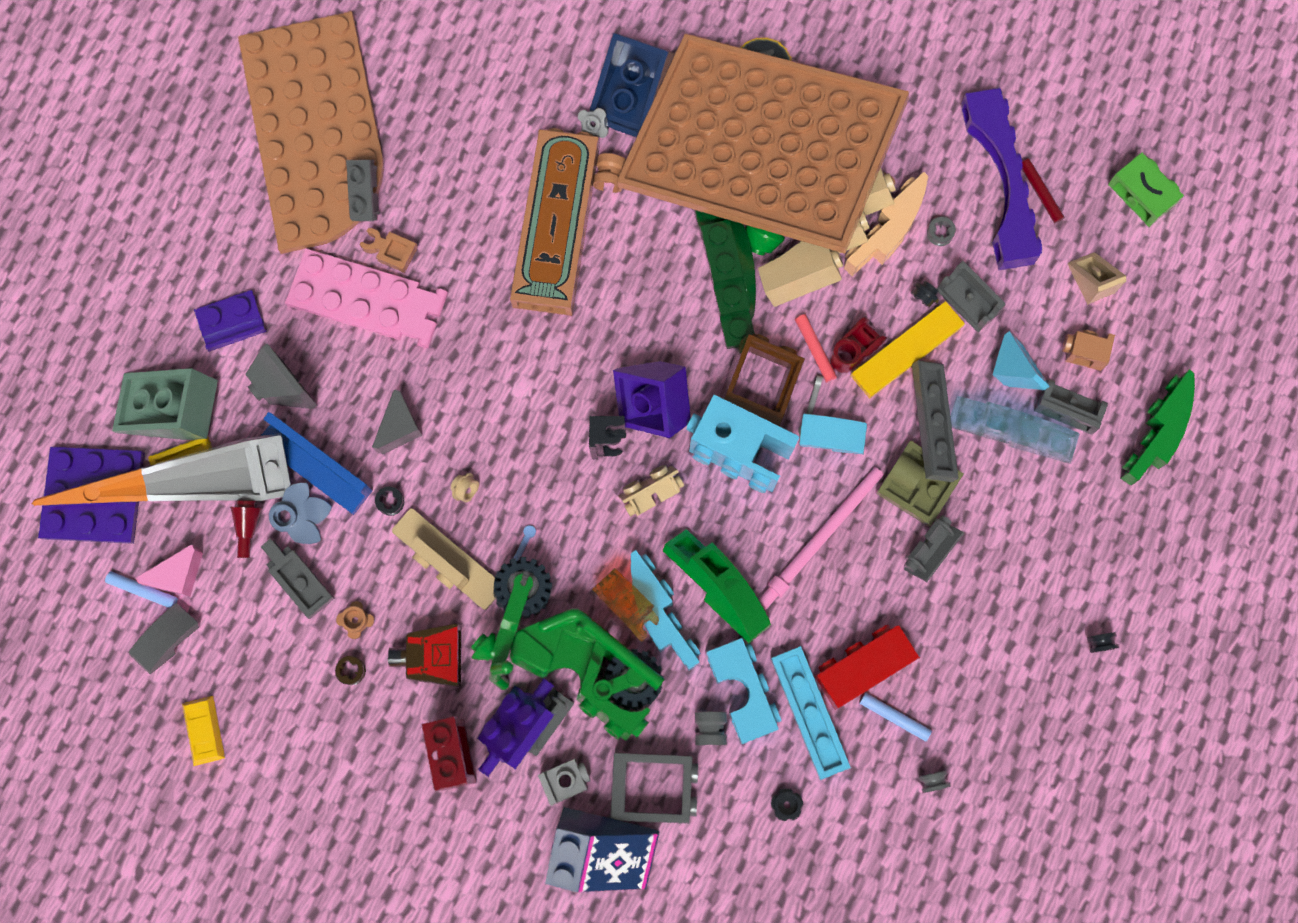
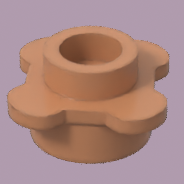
[336,601,374,639]

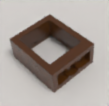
[719,334,805,427]

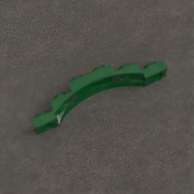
[692,209,756,350]

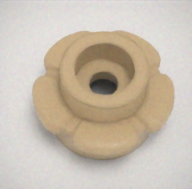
[451,473,479,503]

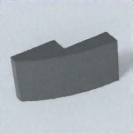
[128,603,199,675]

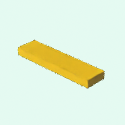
[850,301,965,399]

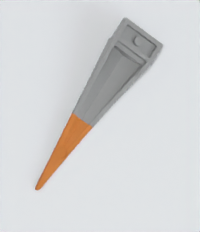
[31,433,291,506]

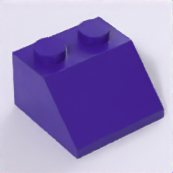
[613,361,691,438]

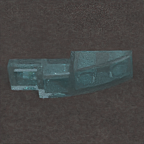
[951,396,1080,464]

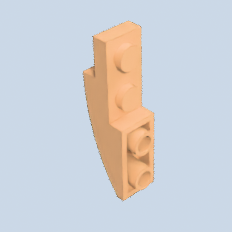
[844,172,928,276]

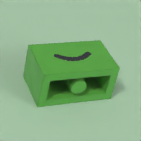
[1108,153,1184,227]

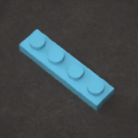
[771,646,851,780]

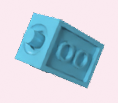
[686,395,800,493]

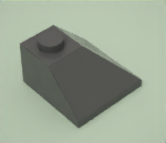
[245,344,318,409]

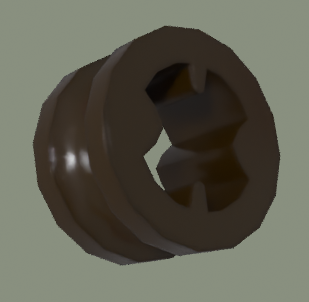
[335,656,366,685]

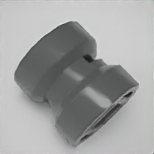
[695,712,727,746]

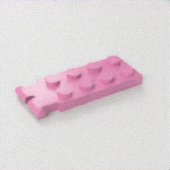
[285,248,448,349]

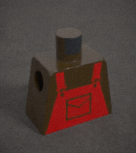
[388,624,461,687]

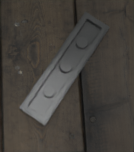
[912,360,958,482]

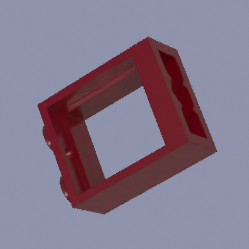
[421,717,477,791]

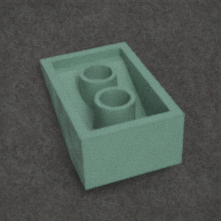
[112,368,218,440]

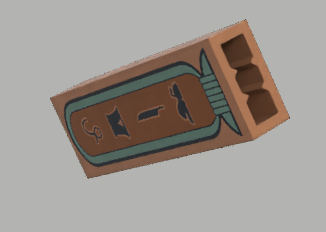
[510,128,599,316]

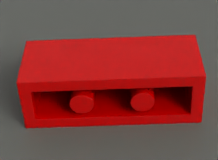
[815,624,920,710]

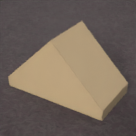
[1067,252,1127,305]

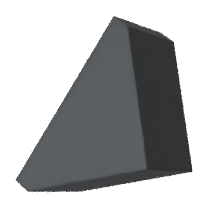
[372,389,422,454]

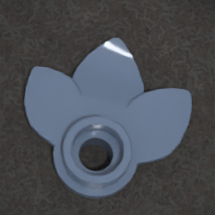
[269,483,332,544]

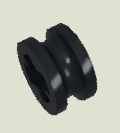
[375,486,404,516]
[1087,632,1119,653]

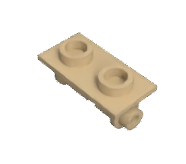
[618,465,684,517]

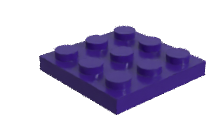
[38,447,145,544]

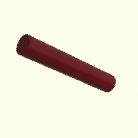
[1022,158,1065,224]

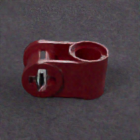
[830,316,887,373]

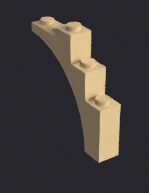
[758,168,896,307]

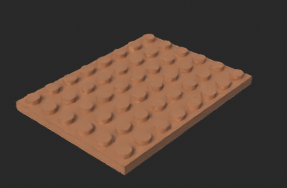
[616,34,909,254]

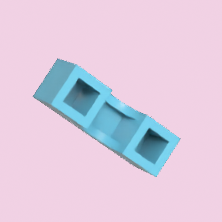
[706,638,781,744]

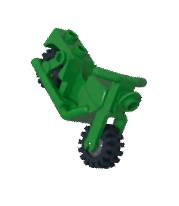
[471,557,665,741]

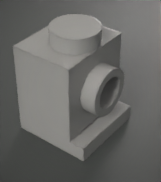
[538,759,591,806]

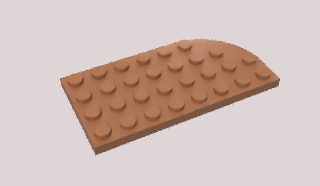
[238,11,384,254]

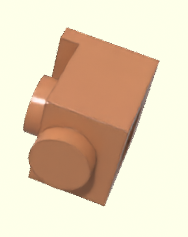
[1062,330,1115,371]

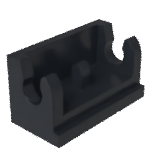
[589,416,626,460]

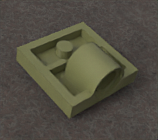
[876,440,964,527]

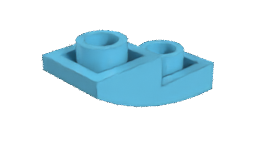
[799,414,867,455]

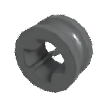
[927,217,956,246]
[918,770,951,793]

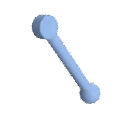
[508,525,536,585]

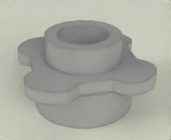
[578,108,609,138]

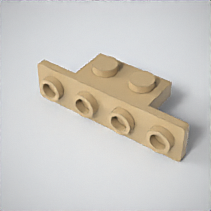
[392,508,496,610]

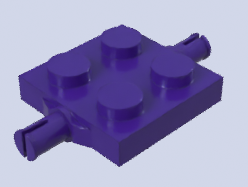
[477,678,554,777]

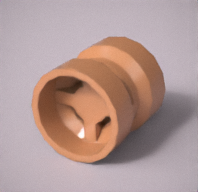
[593,153,626,193]

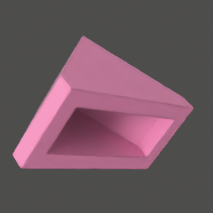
[136,545,203,597]

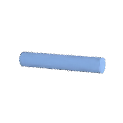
[105,571,178,608]
[859,692,932,742]

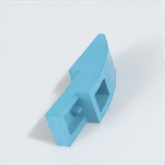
[631,550,701,671]

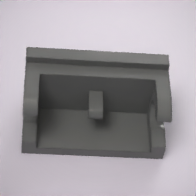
[937,261,1006,333]
[1034,379,1108,435]

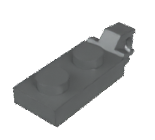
[261,539,335,619]

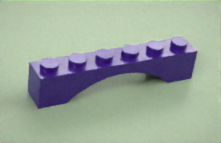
[961,88,1042,271]

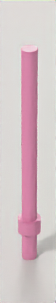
[758,467,884,611]

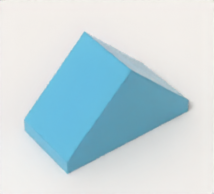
[992,331,1050,390]

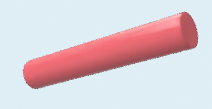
[795,314,837,383]

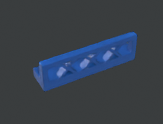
[261,412,373,515]

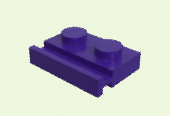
[194,290,267,352]

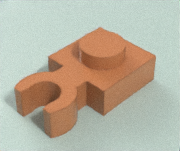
[359,228,418,273]

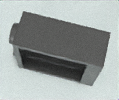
[611,753,698,824]

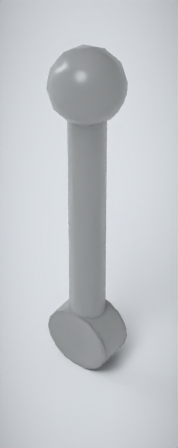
[798,375,823,435]

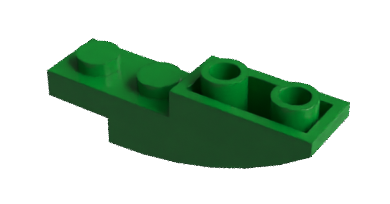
[1121,369,1195,486]
[663,529,771,643]

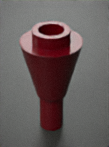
[230,500,262,558]

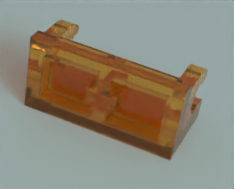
[592,568,659,642]

